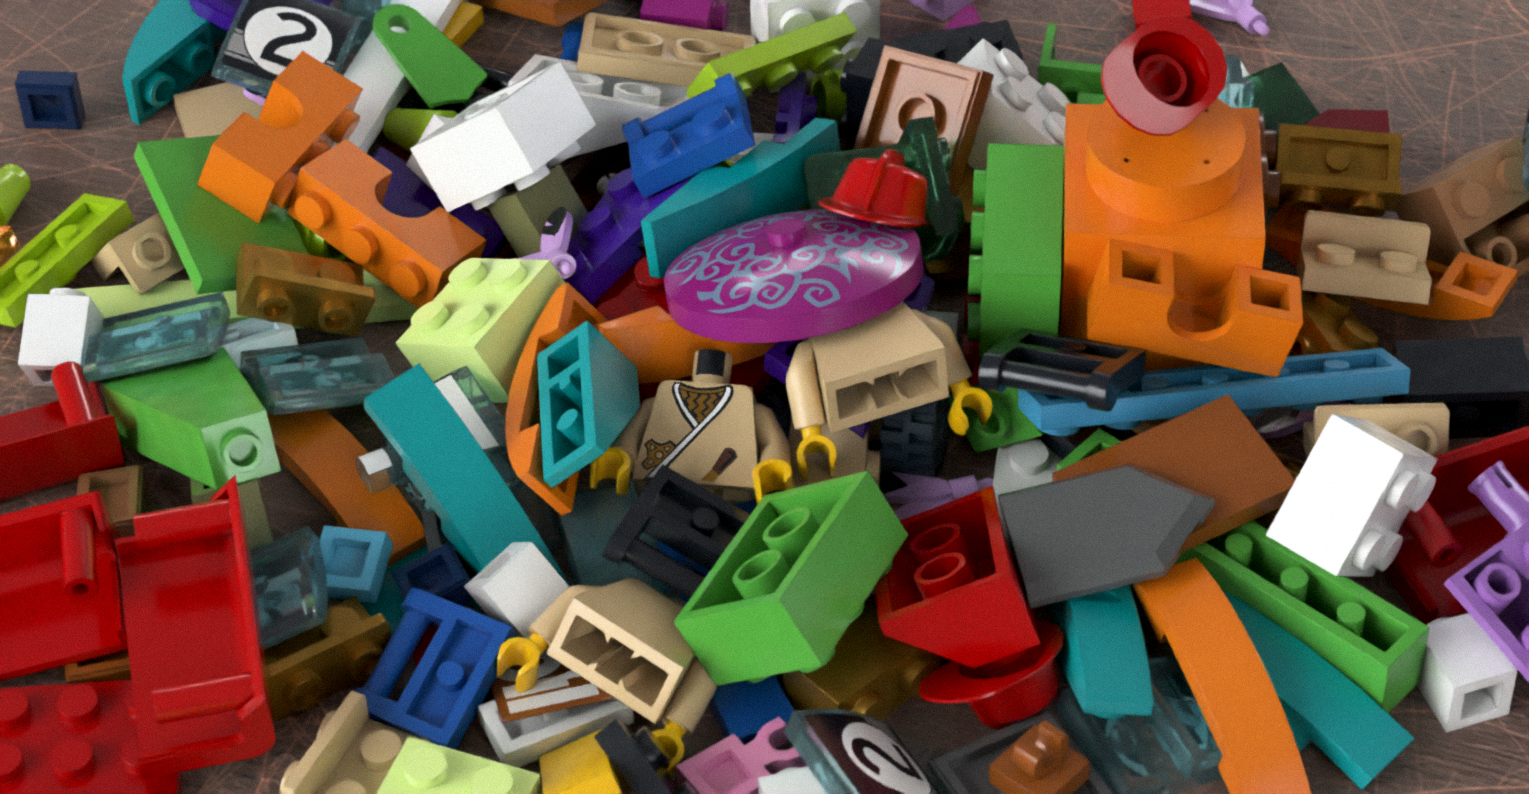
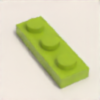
[685,12,857,99]
[0,193,135,328]

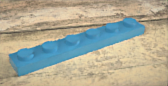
[1018,348,1410,436]

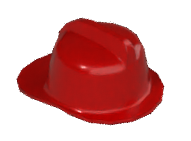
[1100,15,1227,136]
[818,149,930,228]
[918,621,1065,730]

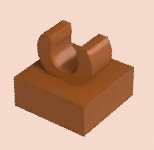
[989,720,1090,794]

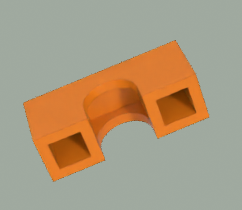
[197,51,363,224]
[287,139,487,309]
[1087,238,1303,378]

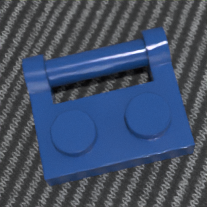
[622,72,755,198]
[353,588,517,750]

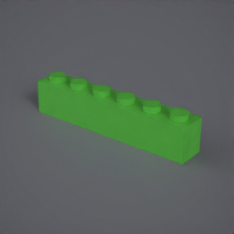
[1057,428,1430,713]

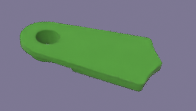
[373,4,487,109]

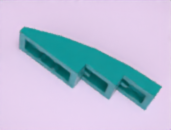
[641,117,844,278]
[364,363,571,587]
[1143,589,1415,790]

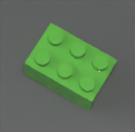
[967,143,1064,367]
[674,471,908,686]

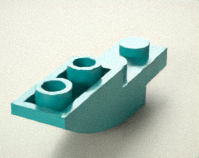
[122,0,229,125]
[1046,585,1154,719]

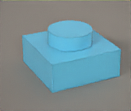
[312,525,393,603]

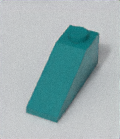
[537,321,640,488]

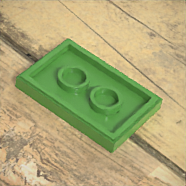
[134,135,309,295]

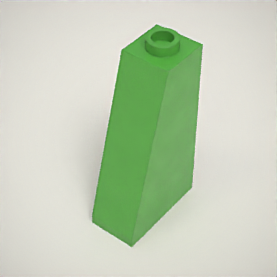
[100,347,281,490]

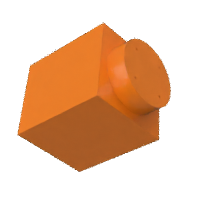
[1058,98,1266,371]

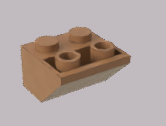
[1395,135,1529,277]

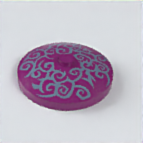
[664,208,924,343]

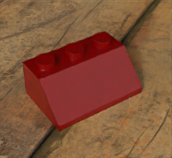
[875,486,1041,668]

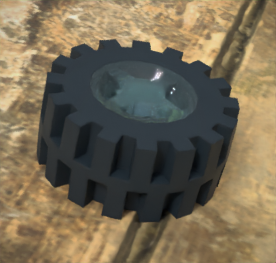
[880,386,952,477]

